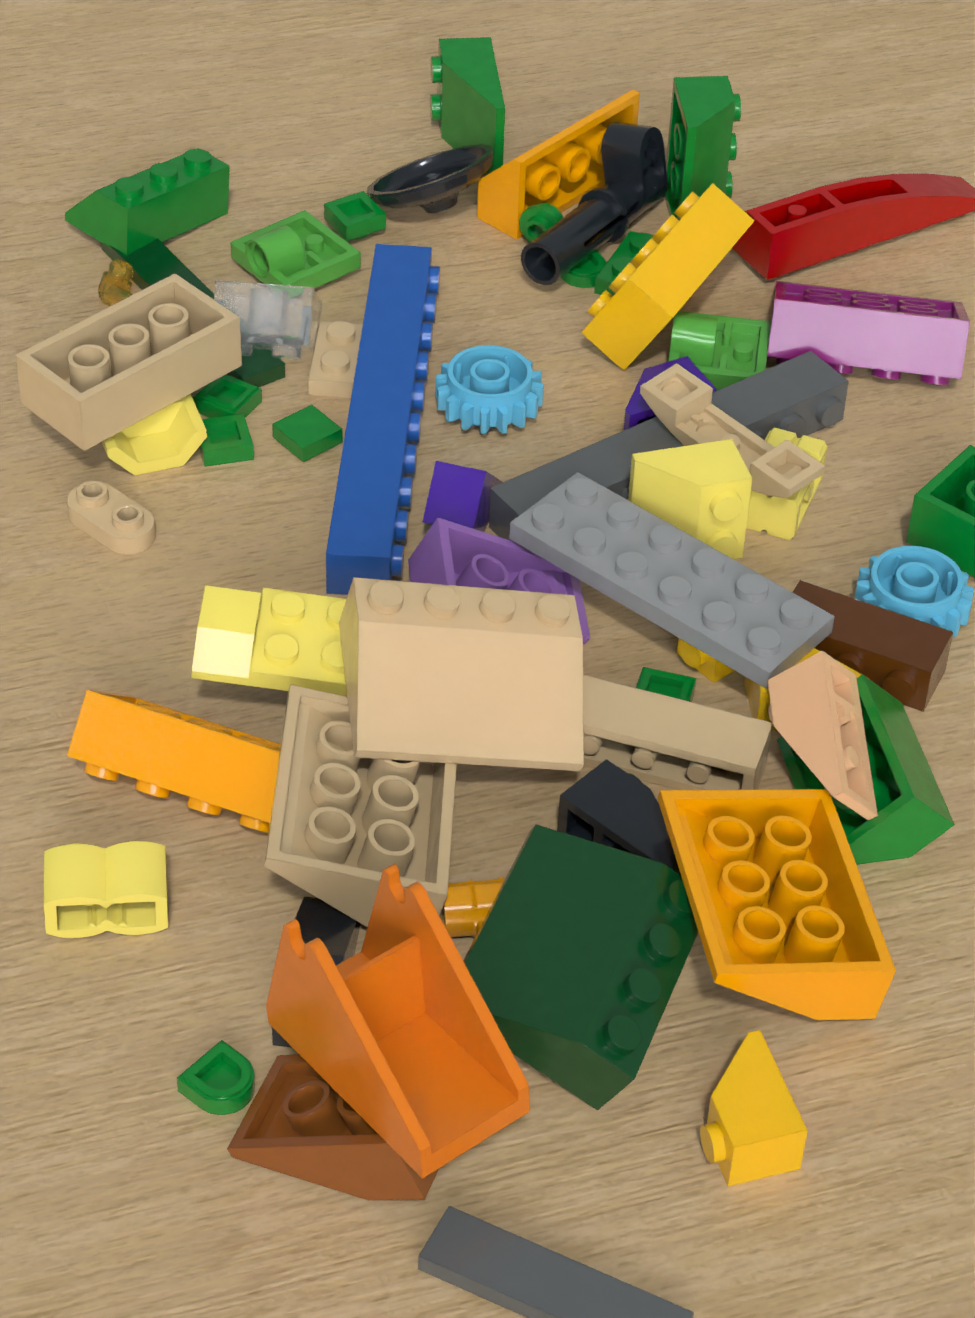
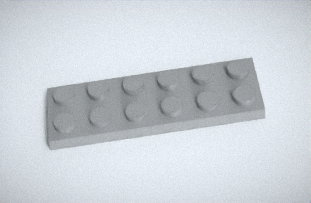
[509,472,835,689]

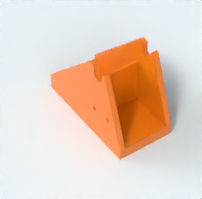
[266,864,530,1179]

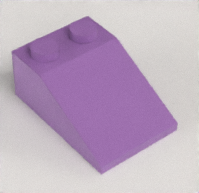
[408,518,590,644]

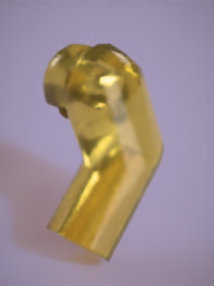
[98,259,134,307]

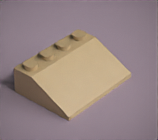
[339,577,584,771]
[264,685,457,927]

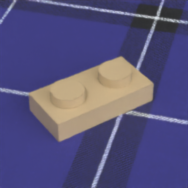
[308,321,363,398]

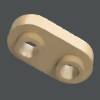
[67,480,156,555]

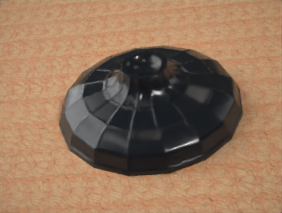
[367,144,493,213]

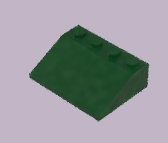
[463,824,698,1111]

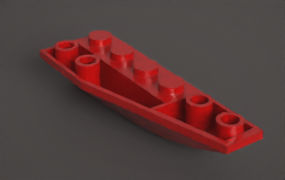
[732,174,975,280]

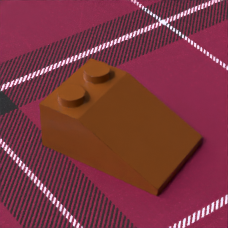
[227,1054,439,1200]

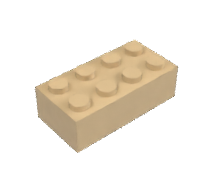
[16,274,242,451]

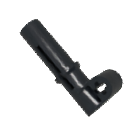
[521,122,668,285]

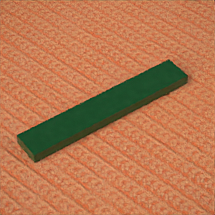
[101,239,285,387]

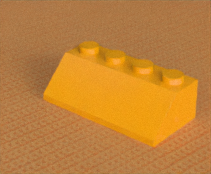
[477,89,640,240]
[67,690,281,833]

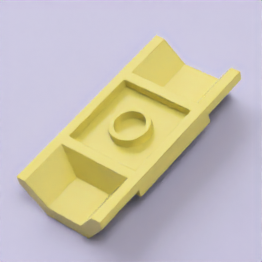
[60,331,207,476]
[191,585,347,697]

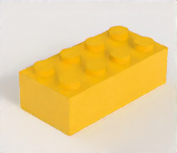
[581,183,755,371]

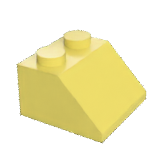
[628,439,753,559]

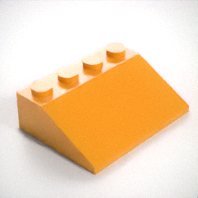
[657,789,896,1020]

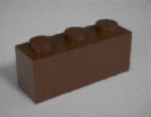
[793,580,953,712]

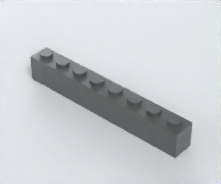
[489,351,849,542]

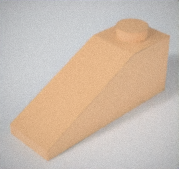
[768,651,878,820]

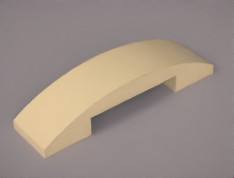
[640,363,825,498]

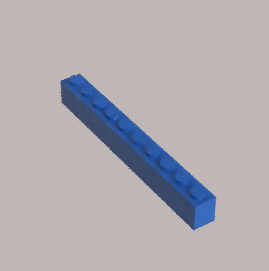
[326,244,440,595]

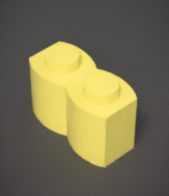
[44,841,168,938]

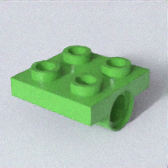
[230,210,361,301]
[668,311,771,390]

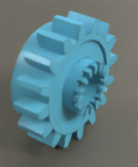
[435,345,544,434]
[854,546,974,637]

